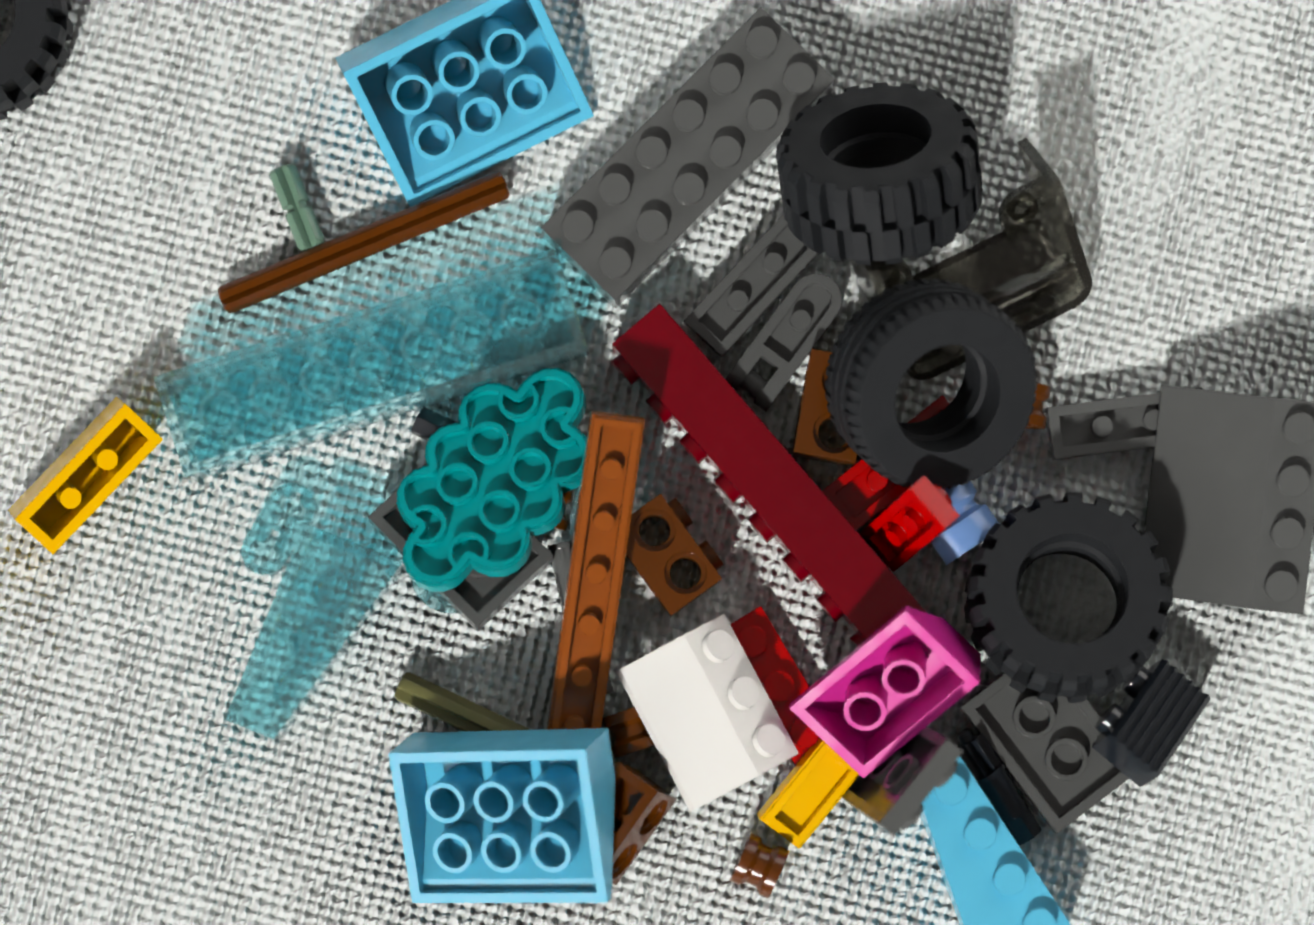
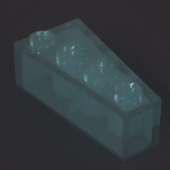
[225,523,405,740]

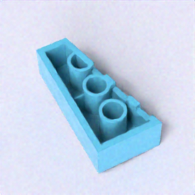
[921,757,1071,925]

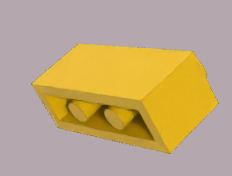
[8,397,163,554]

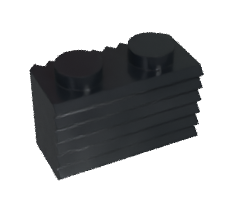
[1092,659,1210,787]

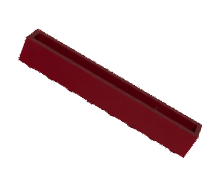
[611,303,927,648]

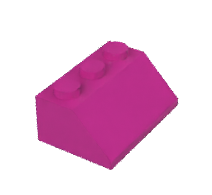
[789,606,981,779]

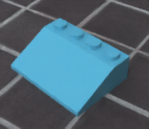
[335,0,594,207]
[388,728,615,903]

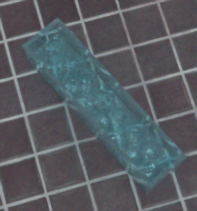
[153,248,589,482]

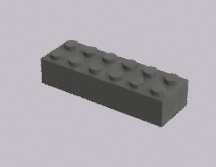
[541,7,835,308]

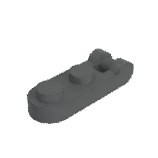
[726,274,842,412]

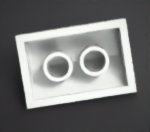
[616,614,799,812]

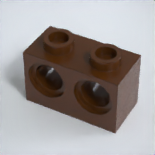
[791,349,857,467]
[626,493,724,617]
[612,761,676,885]

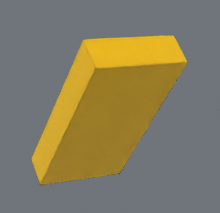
[757,738,859,849]

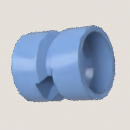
[930,481,999,565]

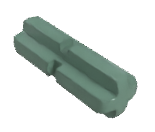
[270,164,325,252]

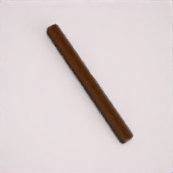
[218,171,509,313]

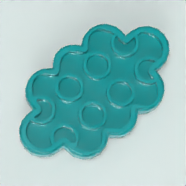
[396,368,587,592]

